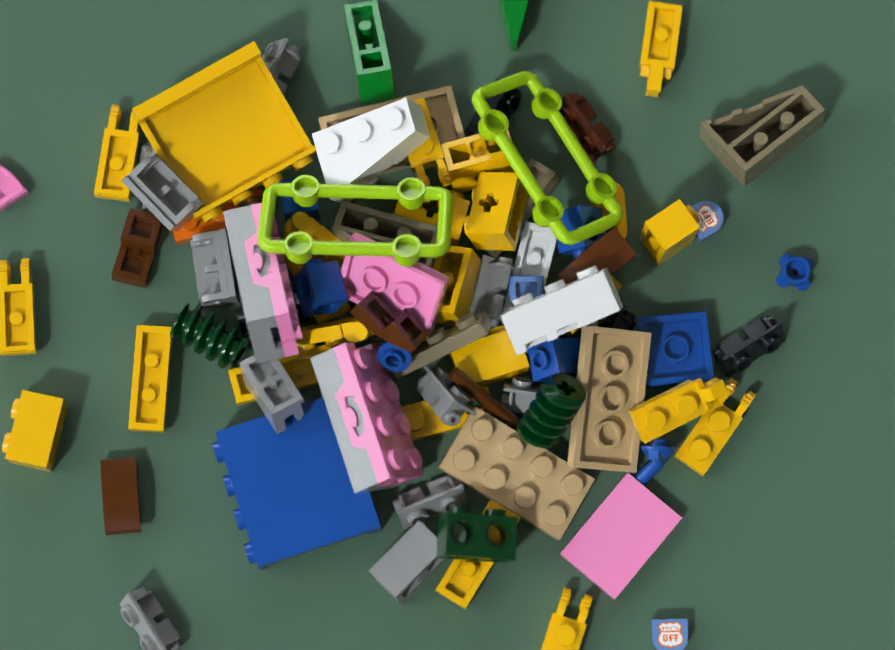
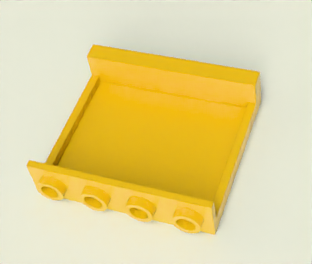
[132,41,317,223]

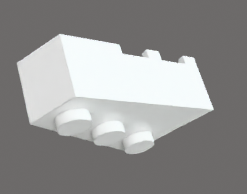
[312,98,430,203]
[500,265,623,356]

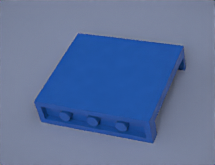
[212,397,381,570]

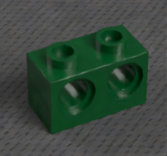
[437,506,517,563]

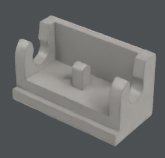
[122,154,205,231]
[190,228,239,309]
[239,355,304,434]
[369,520,446,605]

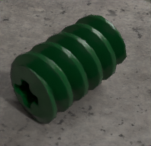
[170,303,250,370]
[517,373,586,448]

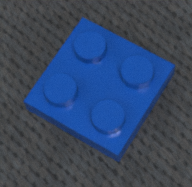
[636,311,714,388]

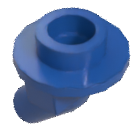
[377,341,412,372]
[635,439,676,485]

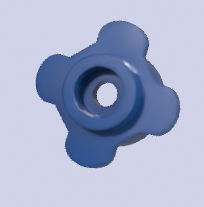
[776,254,813,291]

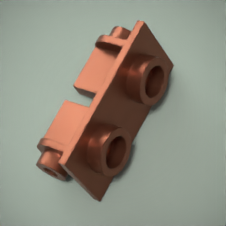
[559,92,617,164]

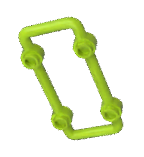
[472,71,623,245]
[257,175,453,267]

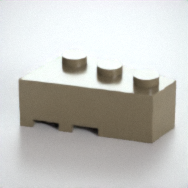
[700,85,826,187]
[332,201,437,269]

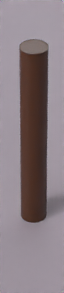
[448,367,520,432]

